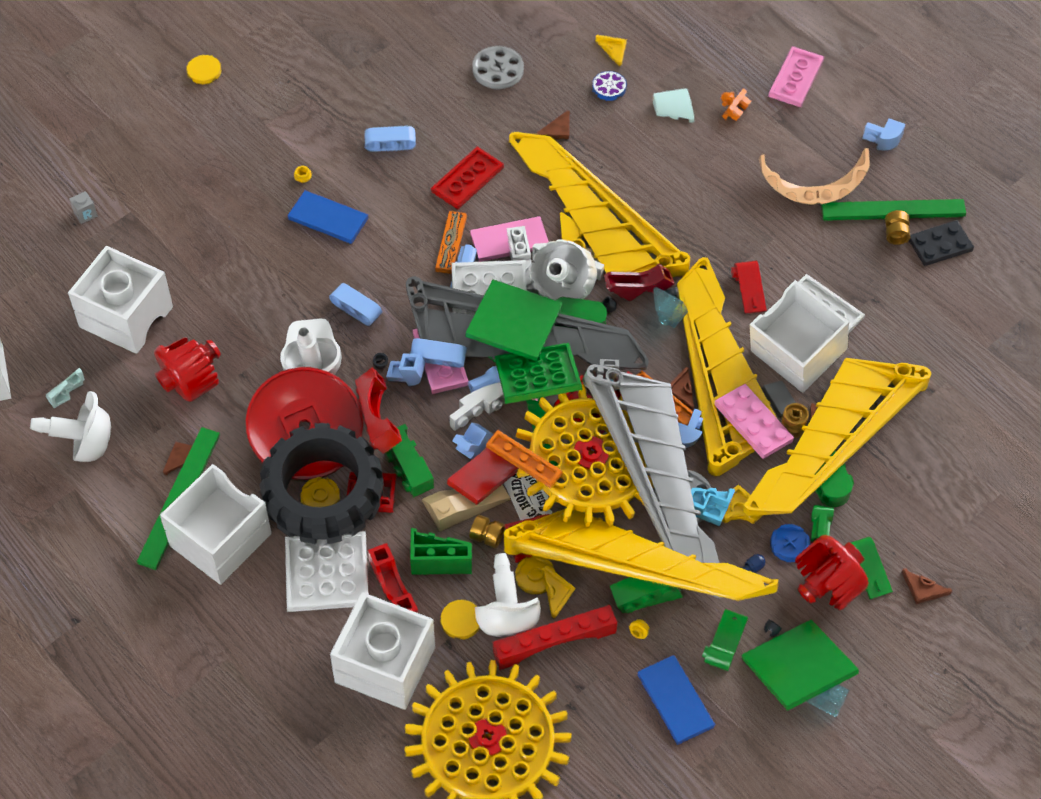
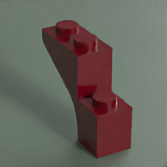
[604,264,675,301]

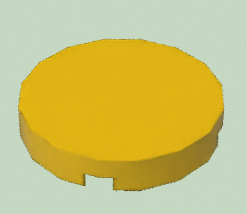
[187,55,221,84]
[301,477,340,507]
[515,556,555,595]
[441,600,480,639]

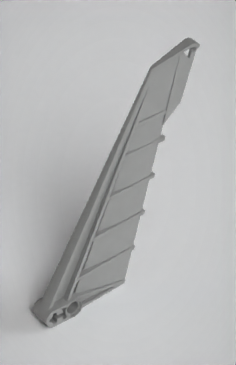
[583,364,722,598]

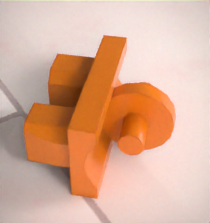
[721,88,751,121]

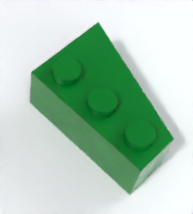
[384,424,434,498]
[610,577,683,614]

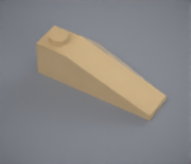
[422,485,510,531]

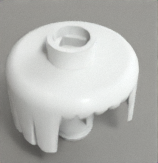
[529,240,597,300]

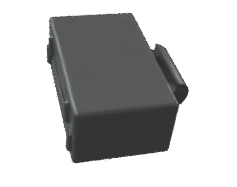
[762,381,796,418]

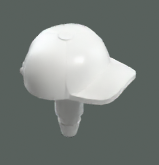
[280,318,342,375]
[30,391,111,462]
[475,553,540,637]

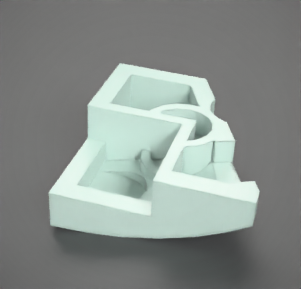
[653,88,694,122]
[46,368,85,408]

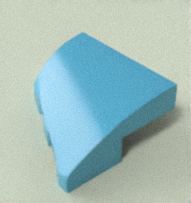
[691,488,735,526]

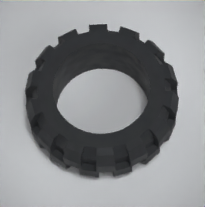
[259,423,383,544]

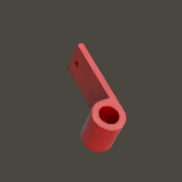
[731,260,767,314]

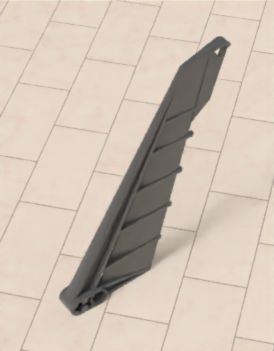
[406,276,649,370]

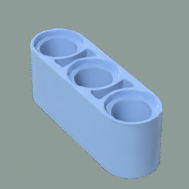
[365,126,416,151]
[329,283,382,326]
[410,338,467,368]

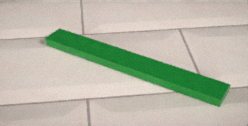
[821,199,966,221]
[137,427,220,570]

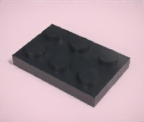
[909,220,974,266]

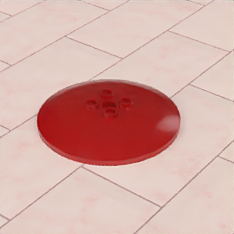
[246,367,363,480]

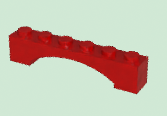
[355,367,402,454]
[493,605,617,670]

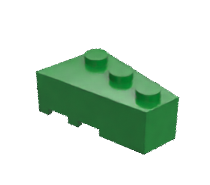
[410,528,472,575]

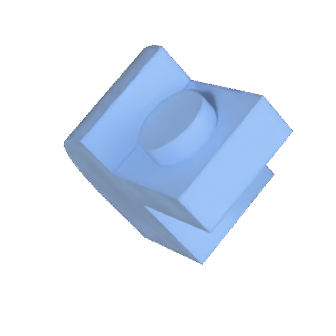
[863,119,905,150]
[386,353,425,386]
[678,409,703,448]
[452,423,493,459]

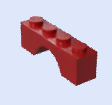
[368,543,418,613]

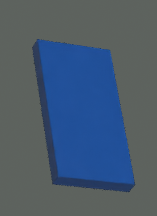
[288,190,368,244]
[637,655,715,745]

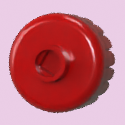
[154,337,221,402]
[795,535,869,610]

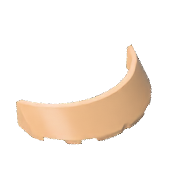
[759,148,870,205]

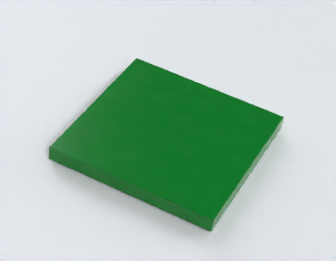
[465,279,563,361]
[494,343,582,404]
[742,619,859,711]

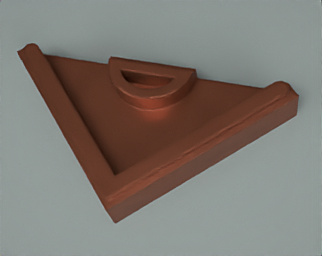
[537,111,570,139]
[670,366,694,411]
[163,442,192,476]
[902,568,952,604]

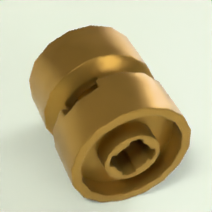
[885,210,910,245]
[781,403,809,438]
[469,514,505,549]

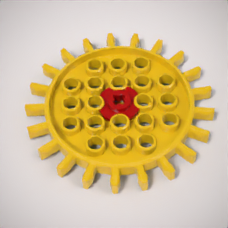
[516,384,654,527]
[405,660,571,799]

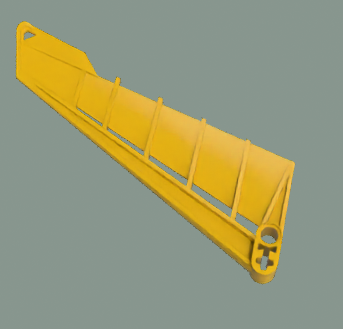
[509,132,690,277]
[677,257,777,476]
[743,358,931,516]
[504,508,778,601]

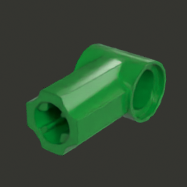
[811,505,834,542]

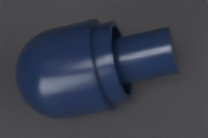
[742,554,766,573]

